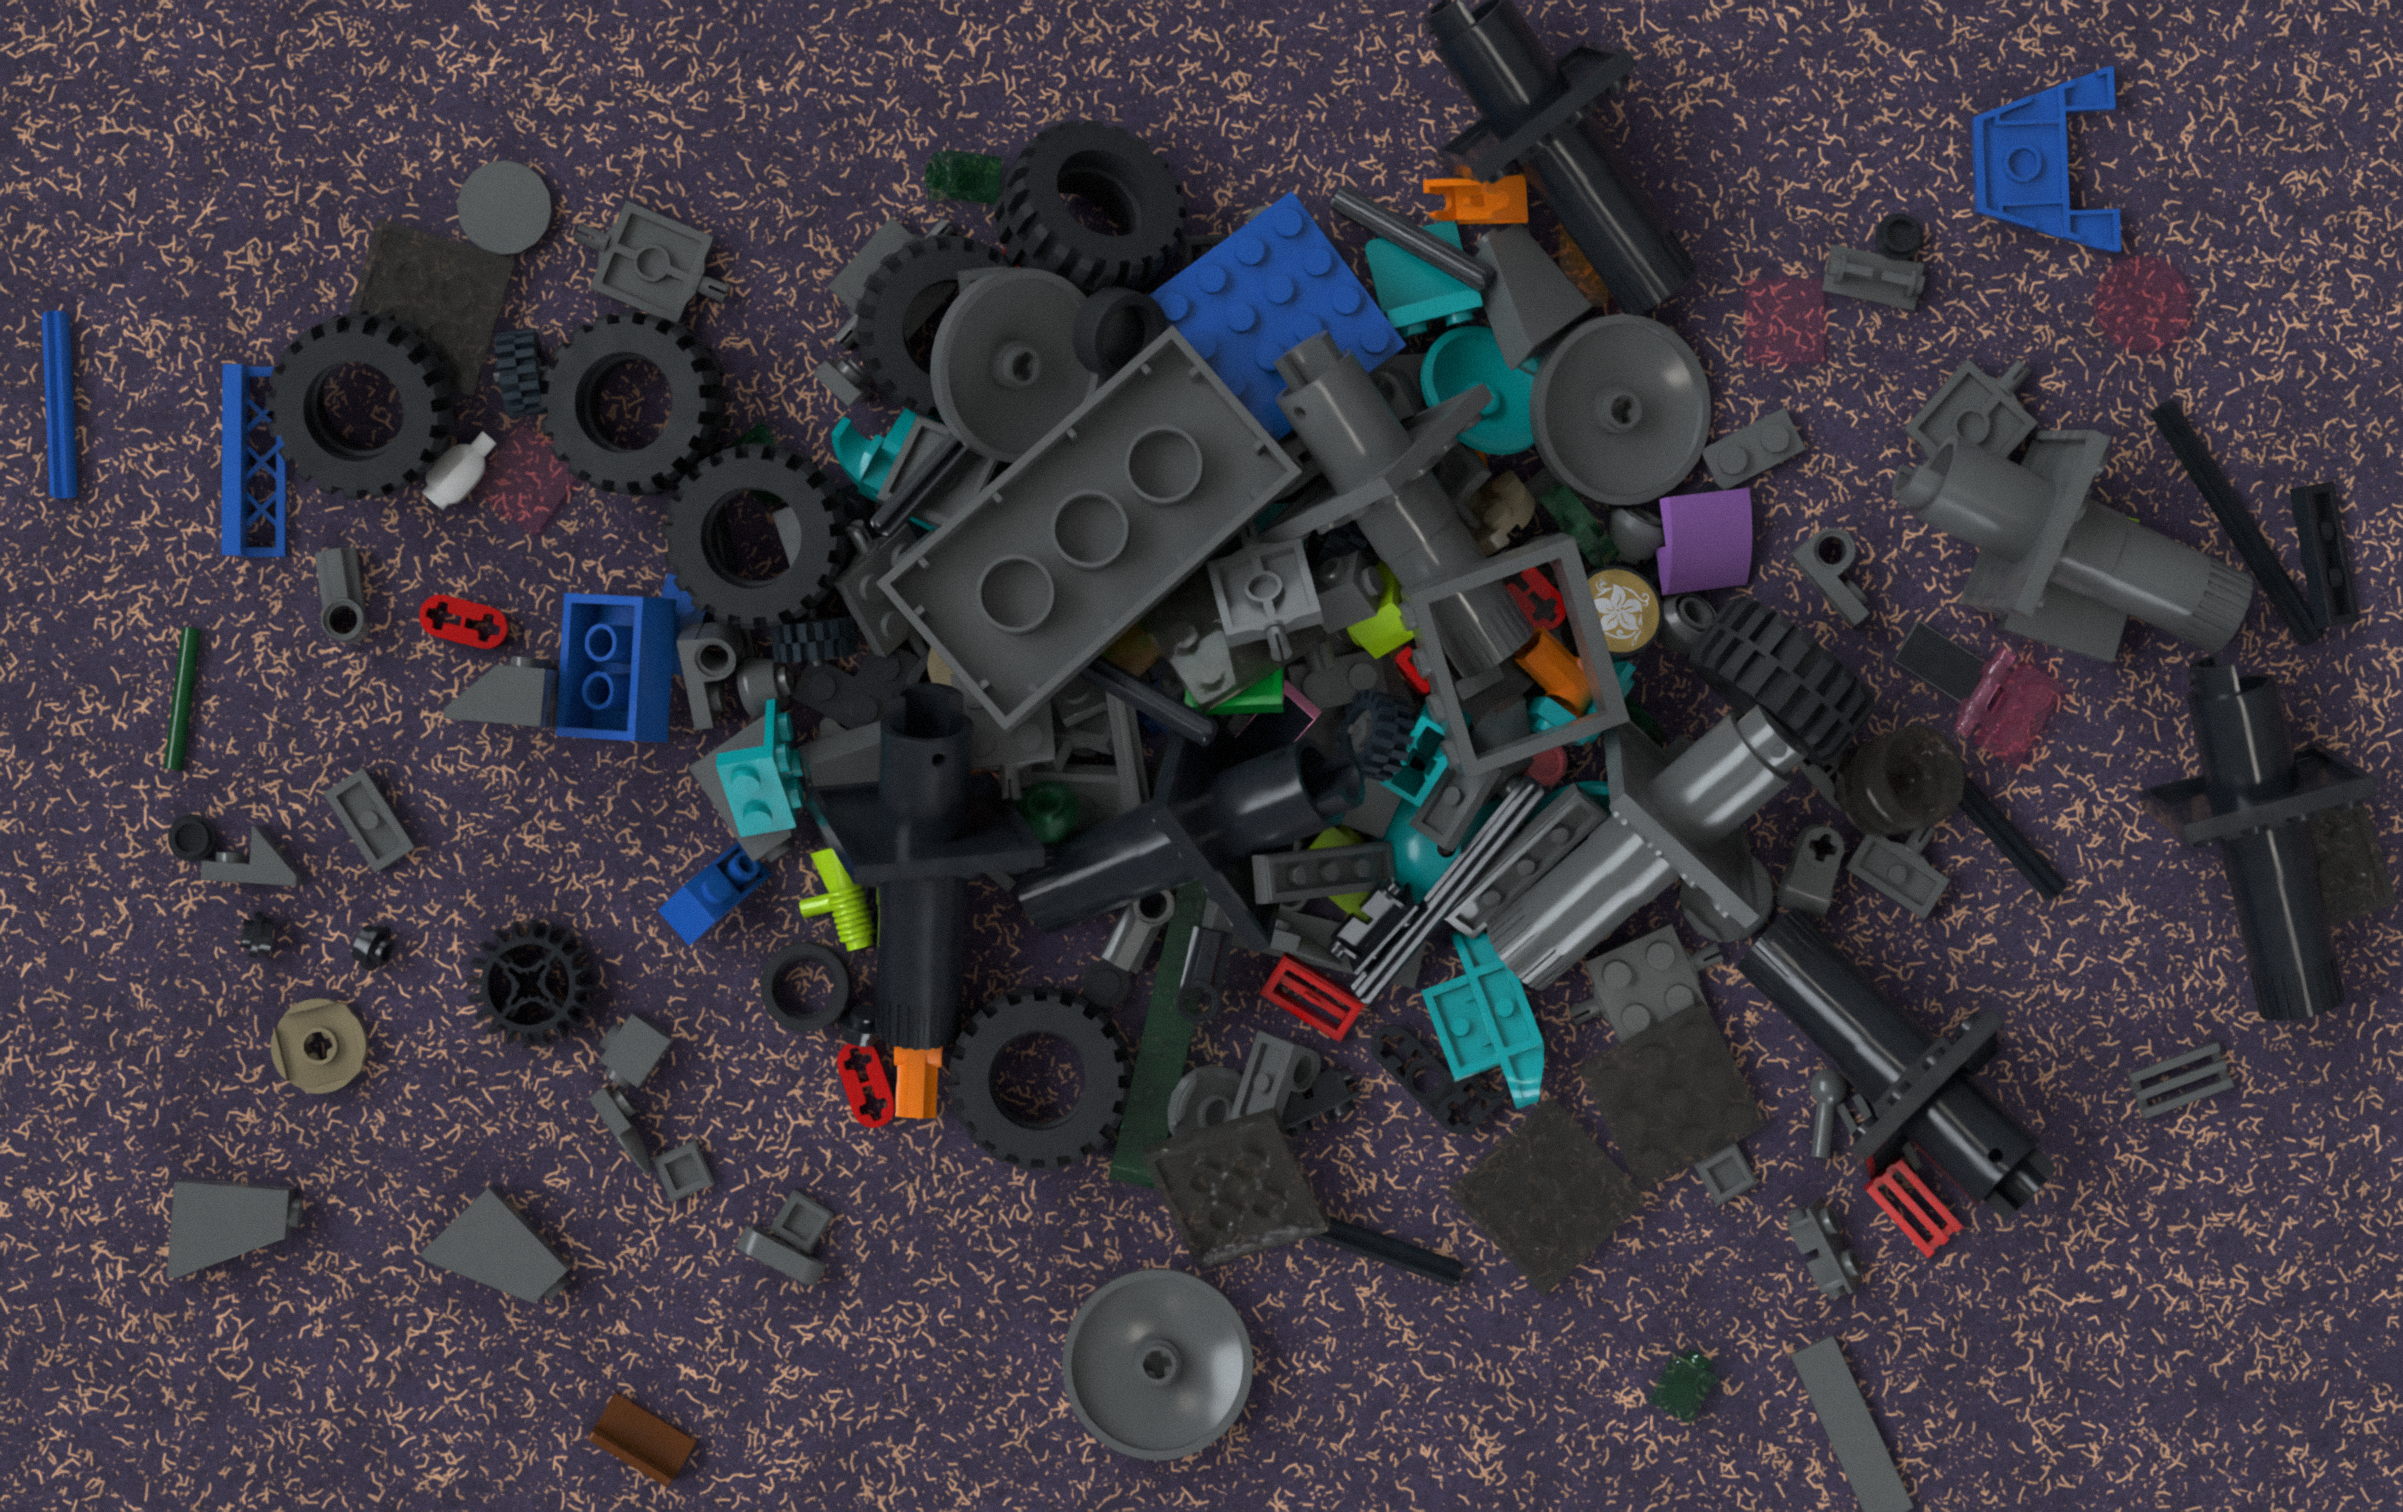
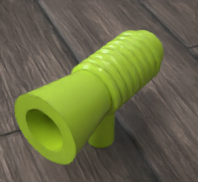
[799,848,876,952]

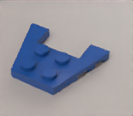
[1970,66,2122,253]

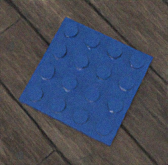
[1148,191,1406,442]

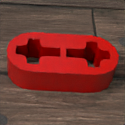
[1506,567,1566,631]
[419,595,510,649]
[837,1043,895,1128]

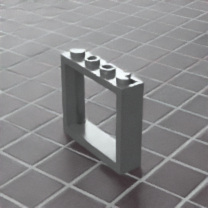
[1398,533,1630,779]

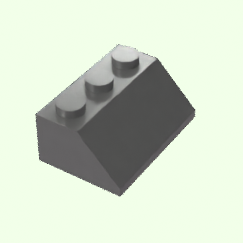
[443,656,559,728]

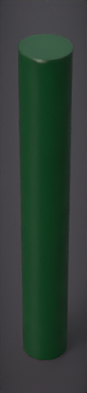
[164,627,201,770]

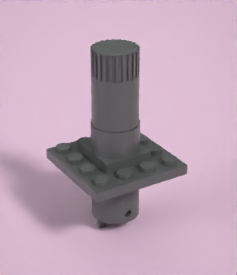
[1259,330,1535,678]
[1892,429,2253,653]
[1486,704,1809,991]

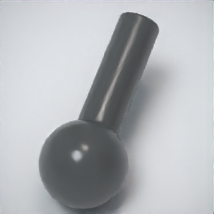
[1809,1069,1847,1159]

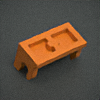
[1423,174,1528,224]

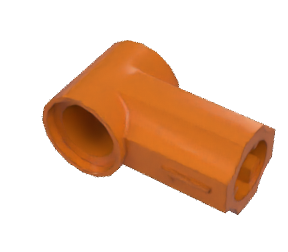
[1514,627,1593,718]
[894,1046,944,1119]

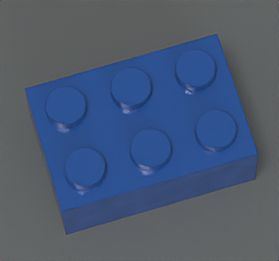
[556,593,676,743]

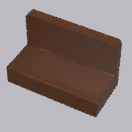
[587,1391,698,1488]

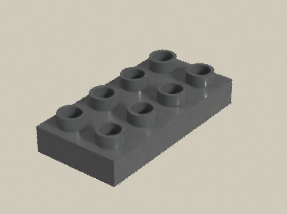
[876,325,1302,734]

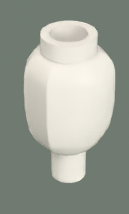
[422,431,497,510]

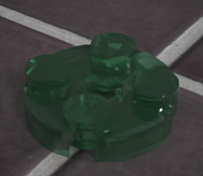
[1539,482,1621,569]

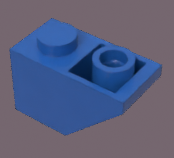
[658,841,772,946]

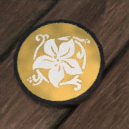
[1568,565,1663,661]

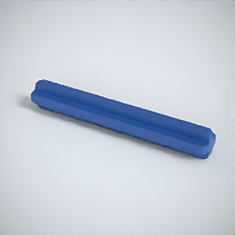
[42,310,78,499]

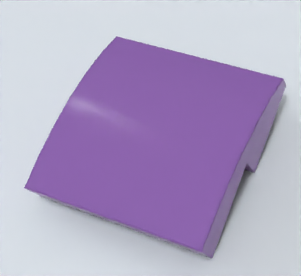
[1656,488,1753,595]

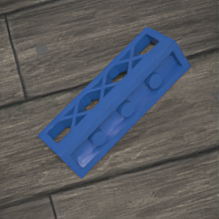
[221,364,287,557]

